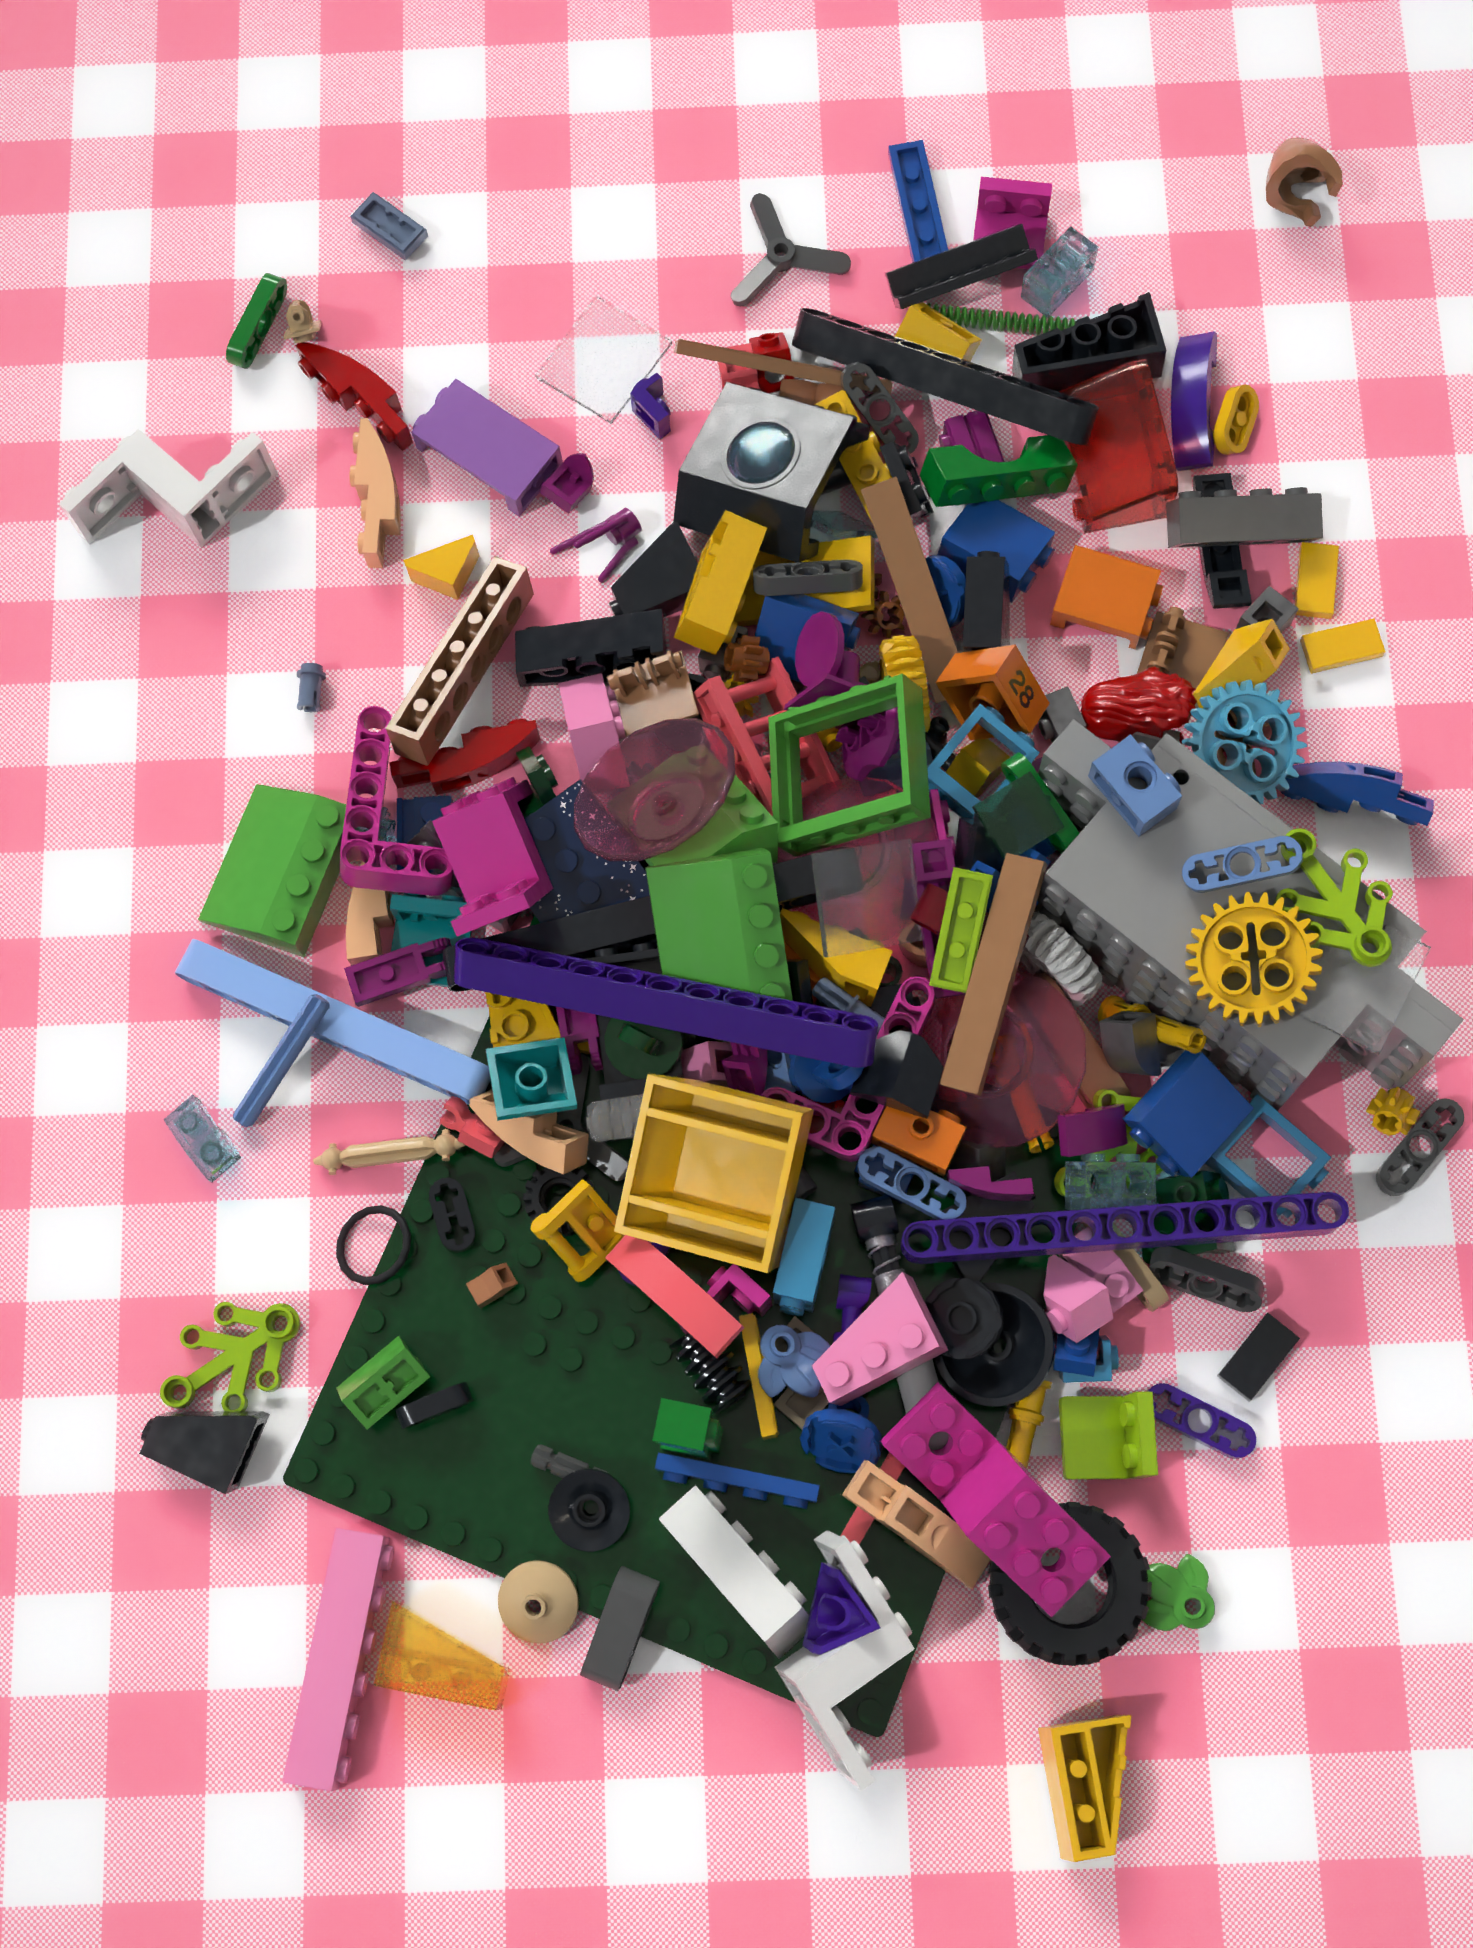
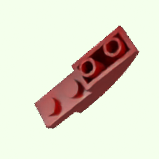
[295,342,413,451]
[389,719,541,795]

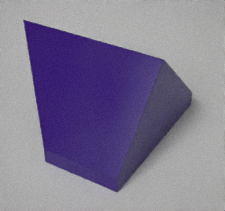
[802,1562,881,1655]

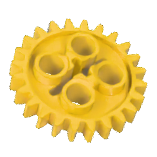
[1185,892,1323,1027]

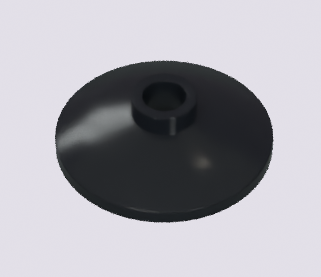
[548,1469,630,1552]

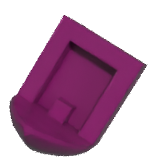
[540,453,594,514]

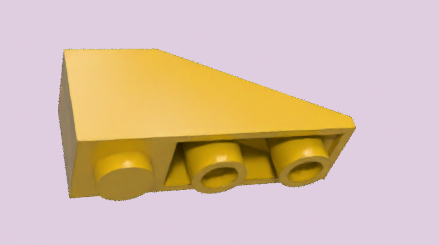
[1193,618,1290,711]
[780,908,893,1007]

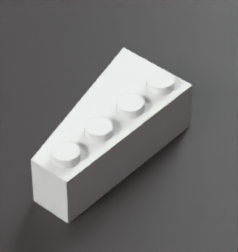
[659,1485,809,1659]

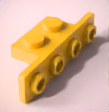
[814,390,892,524]

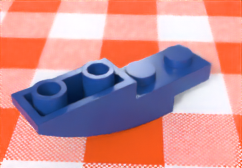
[1280,761,1434,826]

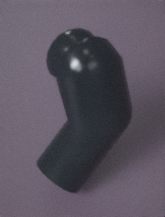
[925,716,956,771]

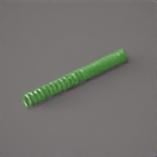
[927,303,1075,336]

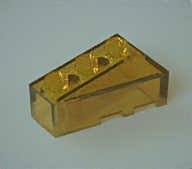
[373,1601,511,1711]

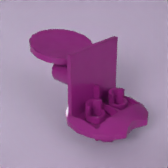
[784,611,900,782]

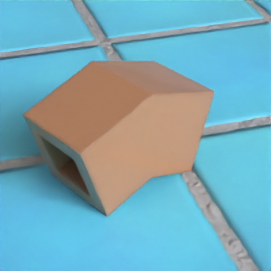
[466,1263,518,1308]

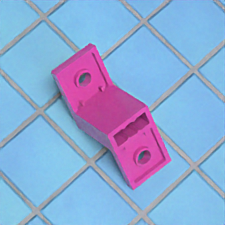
[432,777,553,936]
[880,1382,1111,1617]

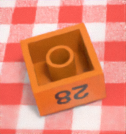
[935,644,1050,740]

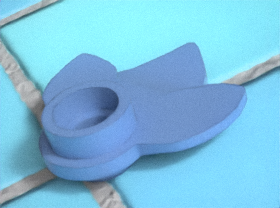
[758,1325,830,1398]

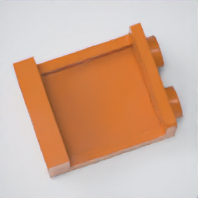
[1050,545,1164,650]

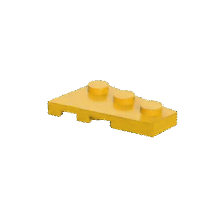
[485,992,561,1048]

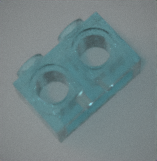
[1021,226,1099,318]
[1065,1153,1156,1210]

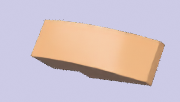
[346,861,394,965]
[469,1090,589,1175]

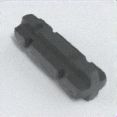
[531,1444,607,1478]

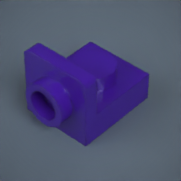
[630,373,671,440]

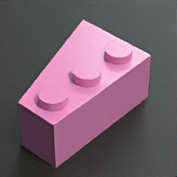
[558,673,630,796]
[812,1272,948,1406]

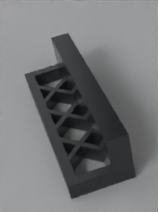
[884,224,1038,309]

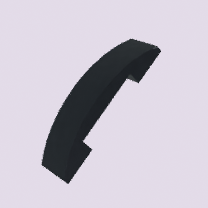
[1193,473,1252,609]

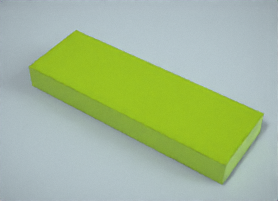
[929,867,993,993]

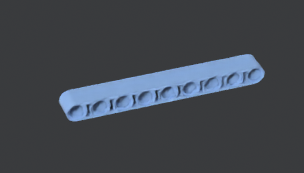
[174,939,491,1105]

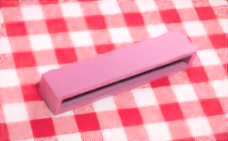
[282,1528,394,1792]

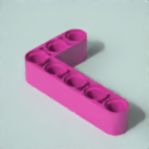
[340,706,453,896]
[761,976,935,1162]

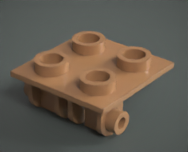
[1137,607,1229,689]
[607,650,699,740]

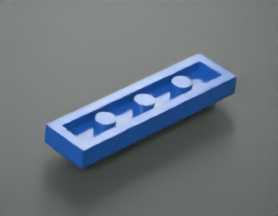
[888,140,948,262]
[655,1452,820,1509]

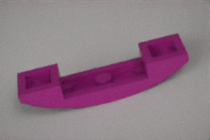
[911,839,966,999]

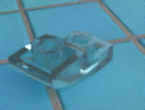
[163,1094,242,1183]

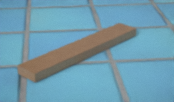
[673,339,893,395]
[861,476,958,704]
[940,853,1048,1096]

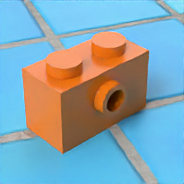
[871,1106,966,1177]

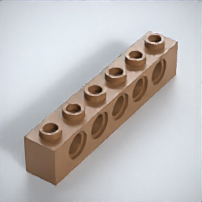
[385,556,534,766]

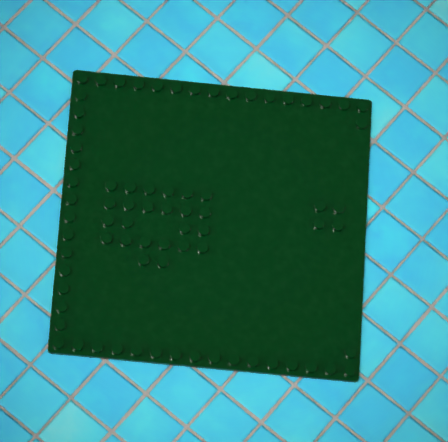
[283,915,1097,1737]

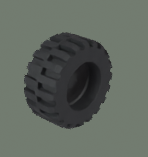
[988,1502,1152,1666]

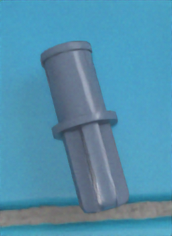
[812,977,885,1034]

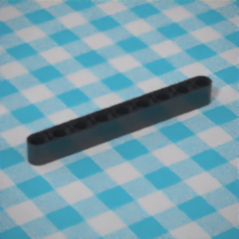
[791,308,1099,445]

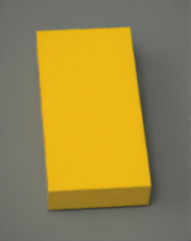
[1295,542,1339,619]
[1300,618,1386,674]

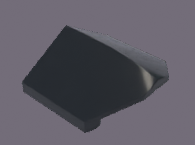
[850,1030,944,1119]

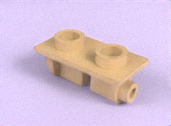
[284,300,322,343]

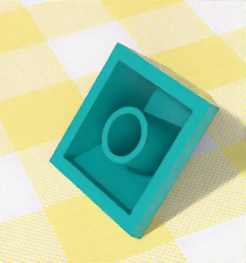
[486,1037,577,1121]

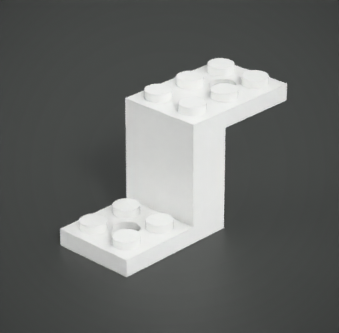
[59,428,278,548]
[775,1530,915,1791]

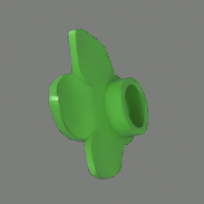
[1142,1554,1215,1632]

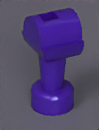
[832,1274,872,1344]

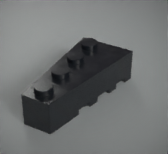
[1012,292,1167,393]
[515,609,667,687]

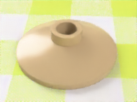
[498,1560,579,1644]

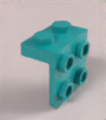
[390,893,472,987]

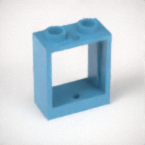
[927,704,1040,818]
[1205,1094,1332,1219]
[773,1198,835,1316]

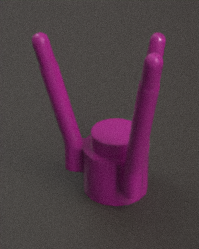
[550,507,642,583]

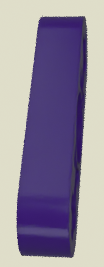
[1146,1383,1257,1459]

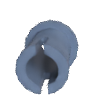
[296,663,326,713]

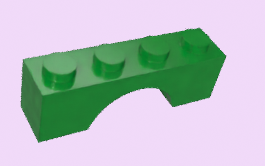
[919,435,1078,508]
[652,1398,724,1461]

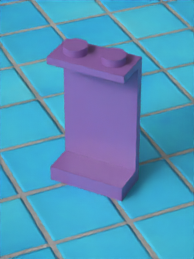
[411,378,563,517]

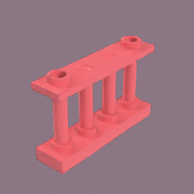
[693,656,845,816]

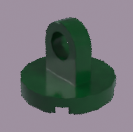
[604,1018,684,1080]

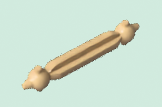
[313,1129,466,1175]

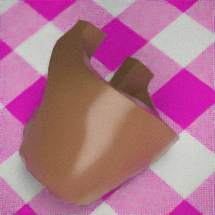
[1265,137,1343,227]

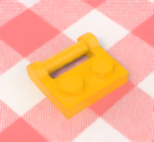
[530,1179,625,1282]

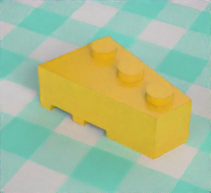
[674,510,767,655]
[1038,1715,1132,1862]

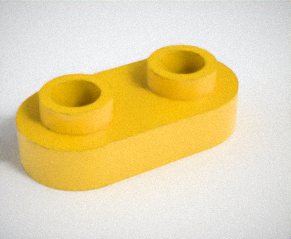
[1213,384,1259,455]

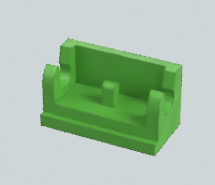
[336,1336,430,1430]

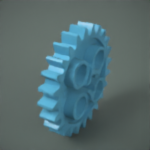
[1182,680,1307,804]

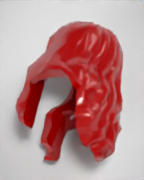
[1081,667,1197,745]

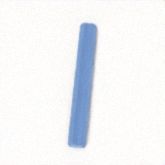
[233,994,330,1127]

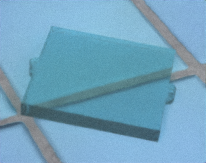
[811,510,878,538]

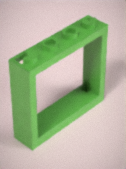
[768,674,931,857]

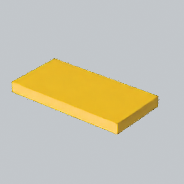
[733,535,875,627]

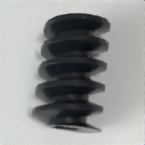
[669,1333,751,1415]

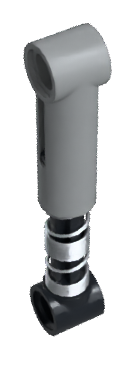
[850,1195,949,1450]

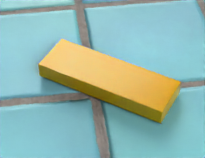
[739,1313,779,1440]

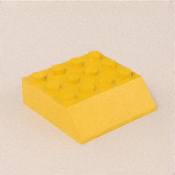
[614,1074,814,1273]

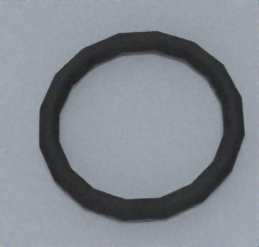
[336,1205,411,1285]

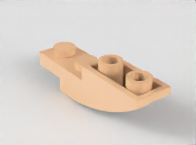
[349,418,401,569]
[842,1460,991,1589]

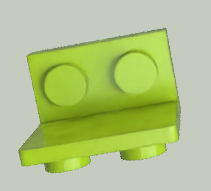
[1059,1391,1158,1480]

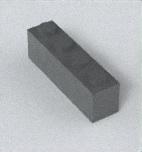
[1166,487,1323,548]

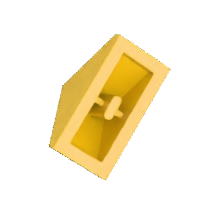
[403,534,480,600]
[946,738,1010,799]

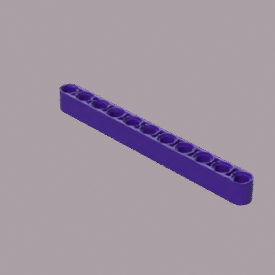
[454,938,878,1068]
[901,1192,1349,1264]

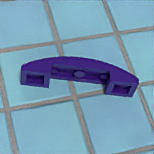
[1171,331,1217,471]

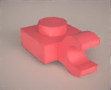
[440,1096,505,1159]

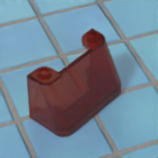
[1058,358,1178,534]

